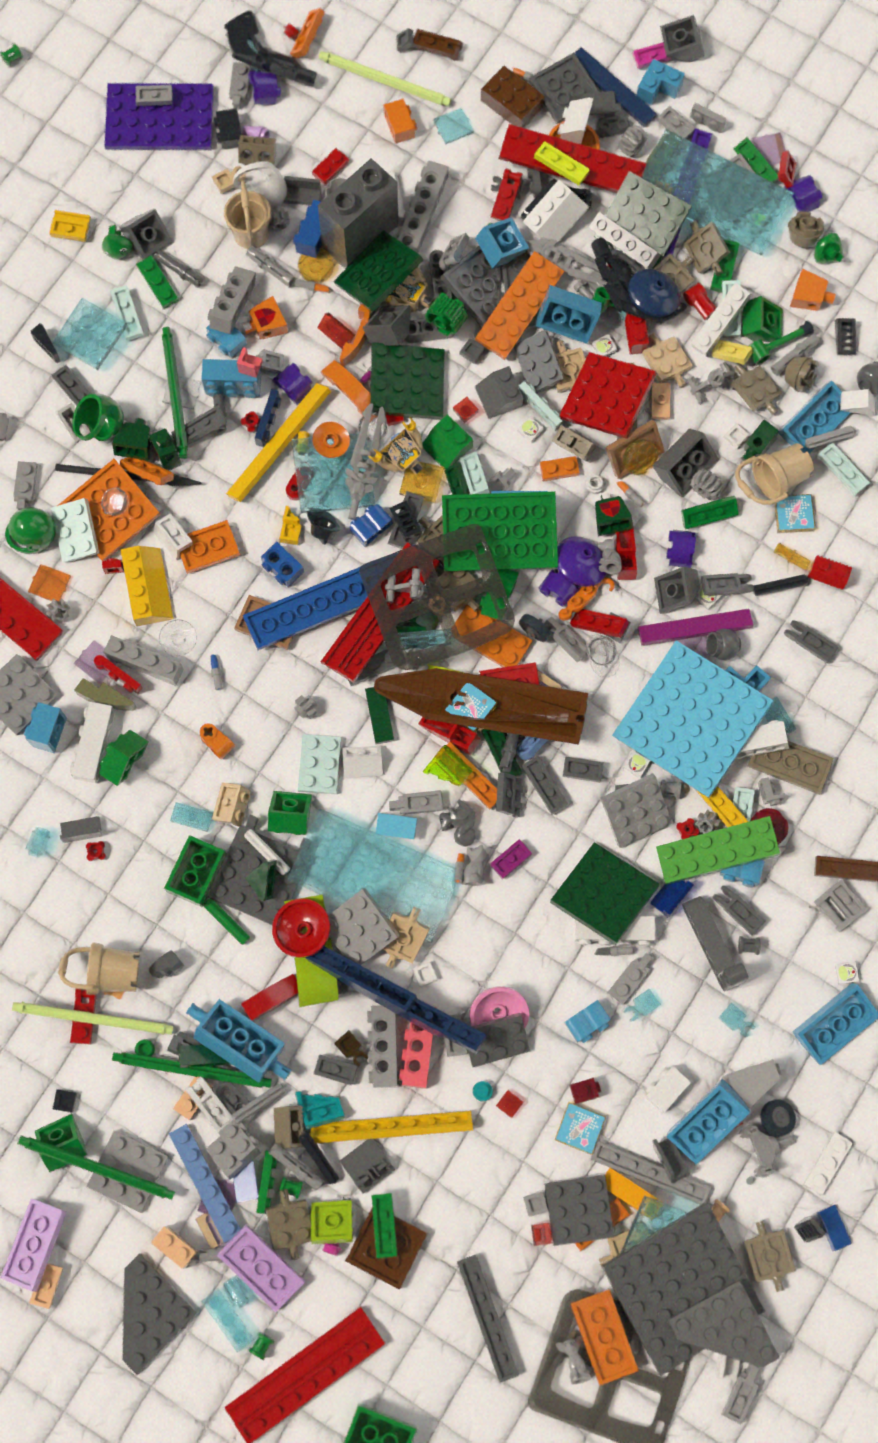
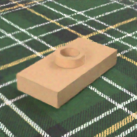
[651,382,670,420]

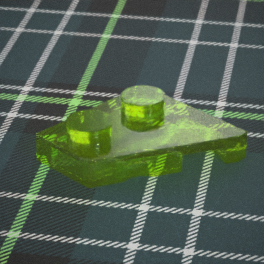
[422,745,473,786]

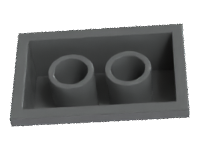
[653,428,719,497]

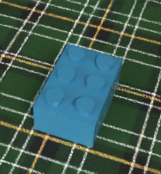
[536,285,602,344]
[201,359,261,398]

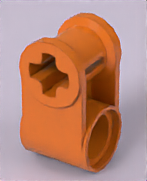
[200,723,235,760]

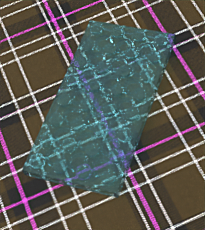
[641,129,794,256]
[287,808,457,943]

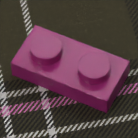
[632,42,671,69]

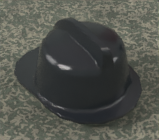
[307,509,341,544]

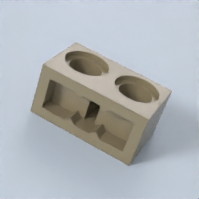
[238,135,276,165]
[552,425,596,462]

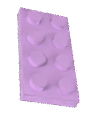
[1,1198,67,1292]
[217,1224,305,1312]

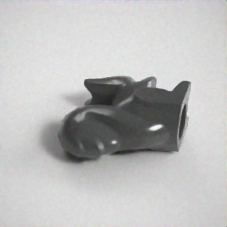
[439,799,476,847]

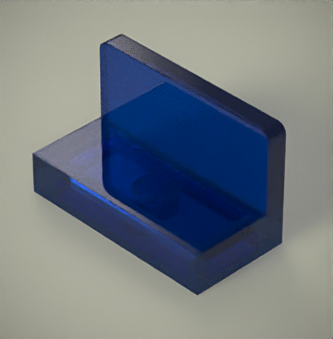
[650,880,694,918]

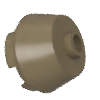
[788,212,824,247]
[785,357,819,393]

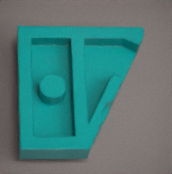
[295,1091,345,1130]

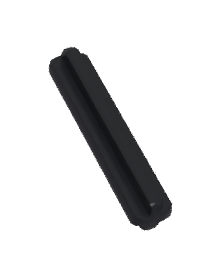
[753,574,808,596]
[299,1132,339,1185]

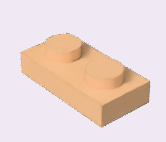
[173,1077,213,1120]
[29,1263,63,1309]

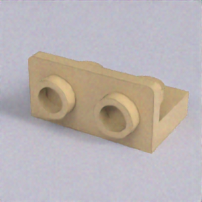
[212,782,250,827]

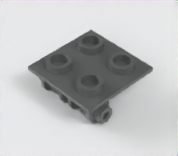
[339,1139,395,1194]

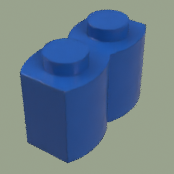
[349,504,393,547]

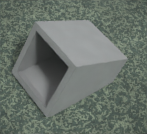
[722,1060,781,1109]

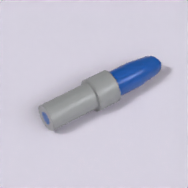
[211,654,223,690]

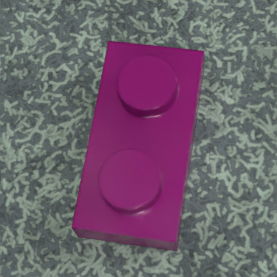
[490,839,532,880]

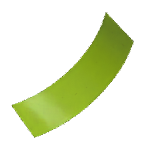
[284,894,339,1007]

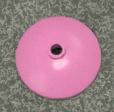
[469,986,529,1028]

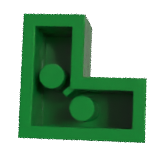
[480,569,519,621]
[99,730,149,786]

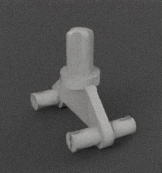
[687,361,735,404]
[385,569,436,603]
[739,1125,794,1178]

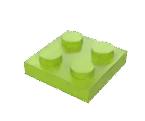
[311,1200,353,1244]

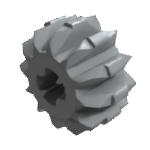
[619,124,647,157]
[690,469,723,500]

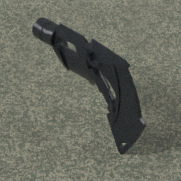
[224,10,317,88]
[591,238,688,324]

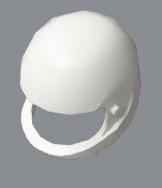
[233,161,287,210]

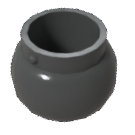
[857,361,878,394]
[706,628,741,661]

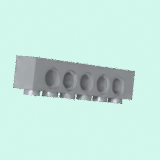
[397,160,449,254]

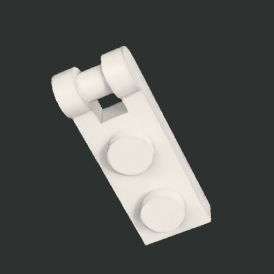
[185,1076,233,1132]

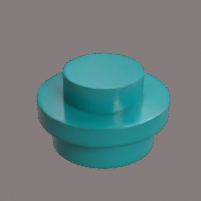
[473,1081,493,1101]

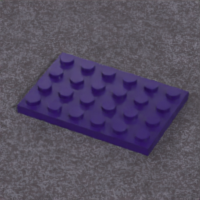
[104,83,214,150]

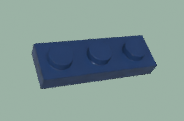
[255,389,282,447]

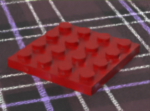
[559,352,657,439]

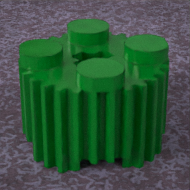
[425,293,468,337]

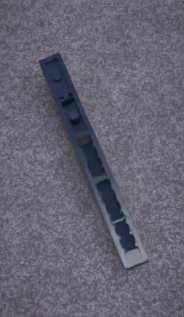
[305,946,487,1054]

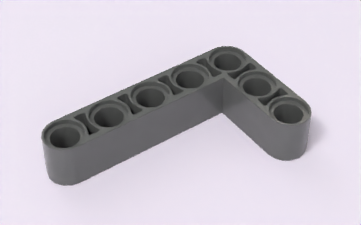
[405,250,455,343]
[682,896,749,992]

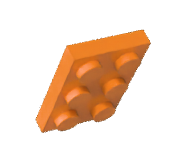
[180,520,240,574]

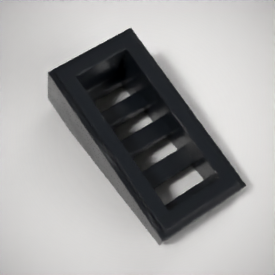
[835,318,856,355]
[30,323,60,363]
[389,500,422,542]
[794,1217,825,1242]

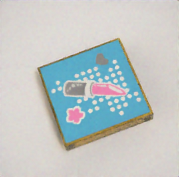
[774,494,816,533]
[444,683,498,733]
[554,1102,606,1155]

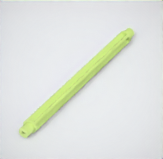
[319,51,451,106]
[12,1002,173,1035]

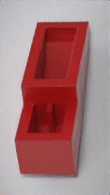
[614,522,637,580]
[418,717,481,755]
[241,974,298,1022]

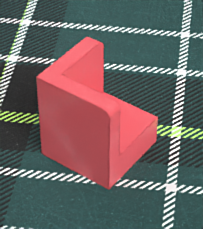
[237,347,263,378]

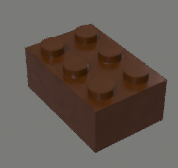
[480,65,544,128]

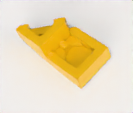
[279,506,301,545]

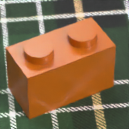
[383,98,417,144]

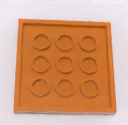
[57,458,161,561]

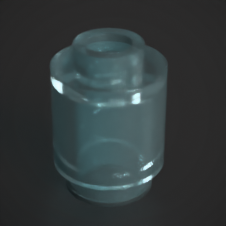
[25,827,50,857]
[222,1275,251,1308]

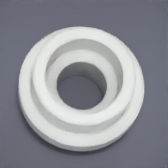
[585,475,604,493]

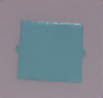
[433,108,474,145]

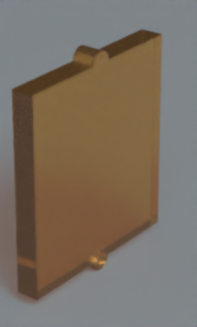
[28,564,71,601]

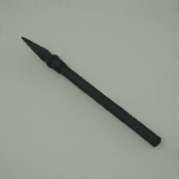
[55,464,202,486]

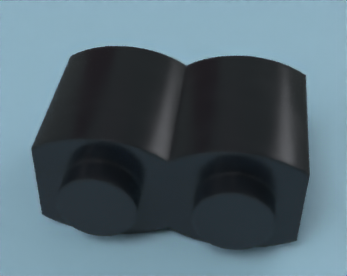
[213,108,242,149]

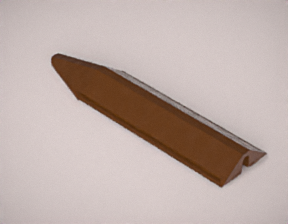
[374,668,588,745]

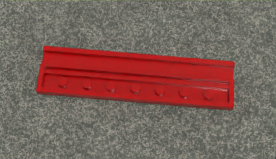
[498,124,646,193]
[320,543,439,683]
[0,578,63,661]
[224,1307,386,1443]

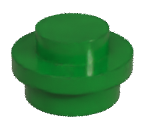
[135,1039,155,1057]

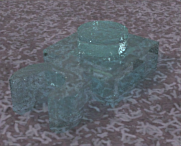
[623,989,661,1022]
[718,1002,755,1038]

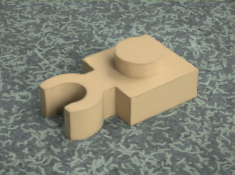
[212,166,246,194]

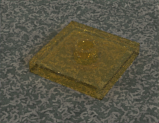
[399,461,444,503]

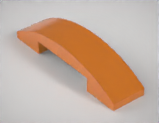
[340,304,370,367]
[321,360,378,423]

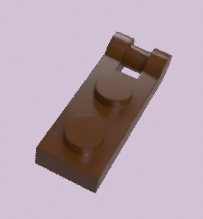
[412,29,464,61]

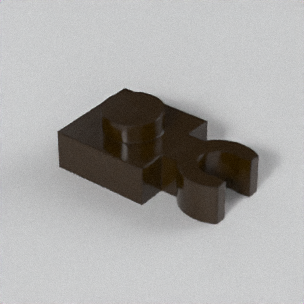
[334,1030,368,1067]

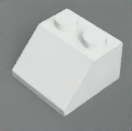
[558,98,593,144]

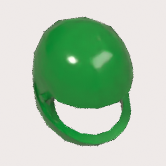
[72,394,124,441]
[5,507,56,554]

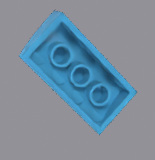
[778,380,851,454]
[792,983,878,1066]
[666,1079,751,1164]

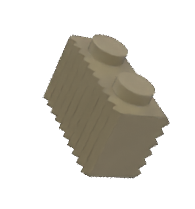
[273,1106,304,1149]

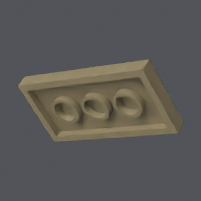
[747,741,834,795]

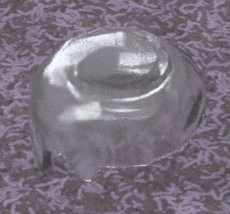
[358,413,389,441]
[101,487,129,516]

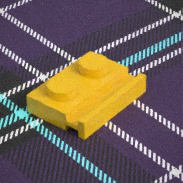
[49,210,91,242]

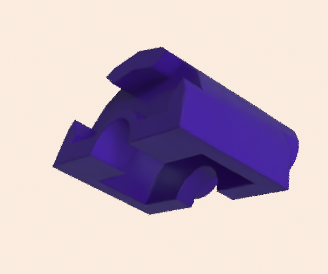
[248,71,281,105]
[784,175,823,212]
[272,363,312,405]
[666,530,696,568]
[538,569,581,607]

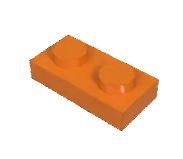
[539,456,580,482]

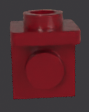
[569,1077,601,1104]

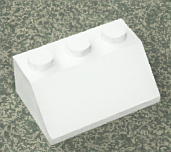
[523,180,589,247]

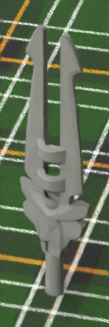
[525,237,614,287]
[345,403,386,520]

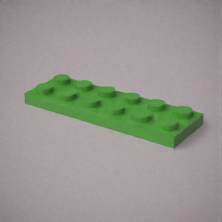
[656,816,781,885]

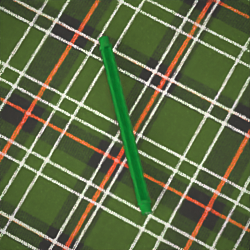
[162,327,188,459]
[112,1052,272,1088]
[17,1135,175,1200]

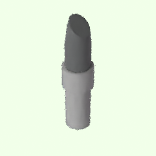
[594,946,632,956]

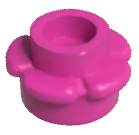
[322,1243,342,1256]

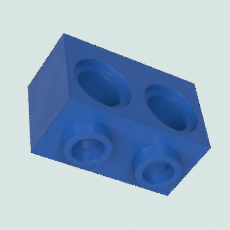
[261,542,304,588]

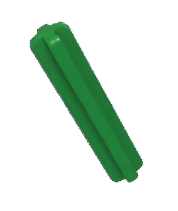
[203,898,250,945]

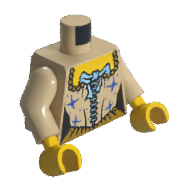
[383,267,433,312]
[368,417,424,475]

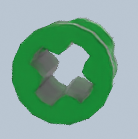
[0,43,23,67]
[279,1176,303,1199]
[248,1332,275,1360]

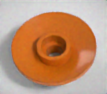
[312,422,350,458]

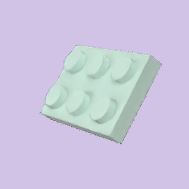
[51,498,99,563]
[298,734,341,795]

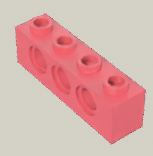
[399,1007,436,1089]

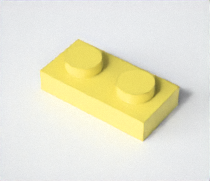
[711,340,753,365]

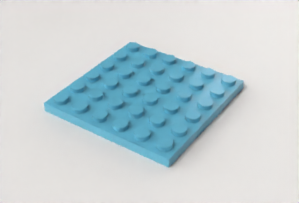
[612,640,774,798]

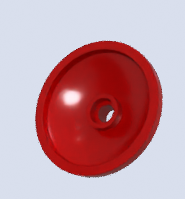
[272,898,331,958]

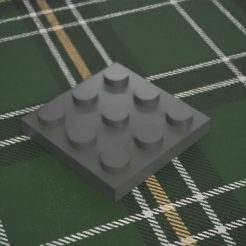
[529,53,599,124]
[545,1175,615,1246]

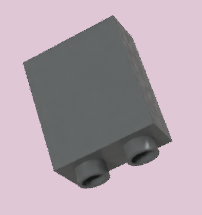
[318,158,399,269]

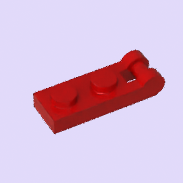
[490,168,523,221]
[94,655,142,694]
[70,989,97,1045]

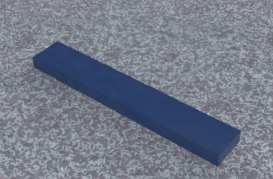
[574,47,657,127]

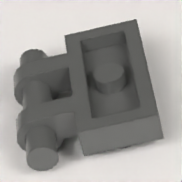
[496,772,523,817]

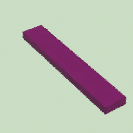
[638,608,753,646]

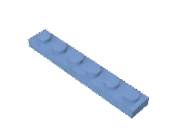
[169,1124,240,1243]

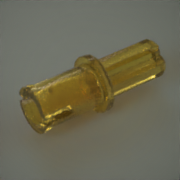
[773,542,811,570]

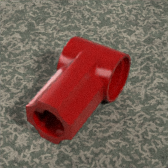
[683,283,716,320]

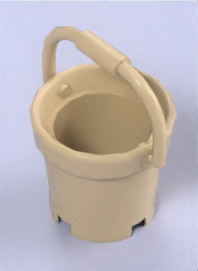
[224,180,271,249]
[735,443,814,505]
[58,942,140,995]

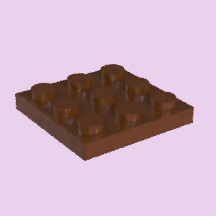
[345,1208,428,1290]

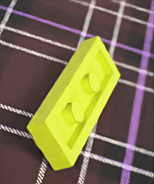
[534,141,590,186]

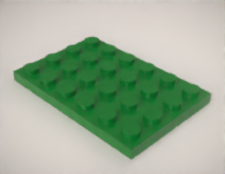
[442,491,558,571]

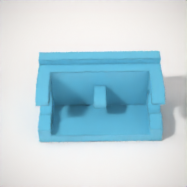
[375,813,418,839]

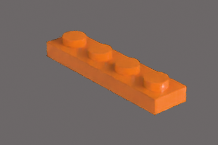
[436,742,497,810]

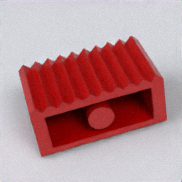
[624,313,649,355]
[807,555,852,590]

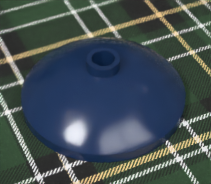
[628,269,681,317]

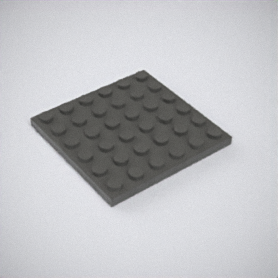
[601,1202,765,1376]

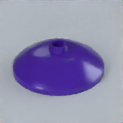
[557,536,607,587]

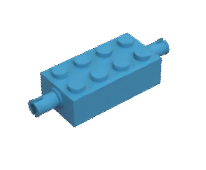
[186,999,292,1083]

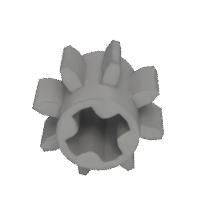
[269,207,290,230]
[46,598,70,622]
[294,695,318,719]
[695,810,721,833]

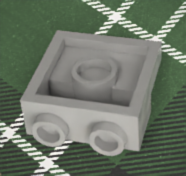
[206,1120,261,1180]

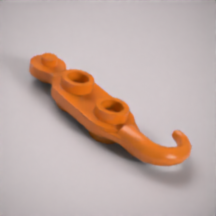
[558,577,615,621]

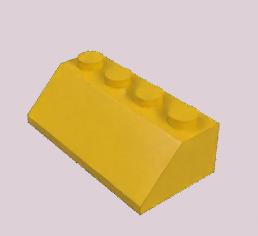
[120,546,174,626]

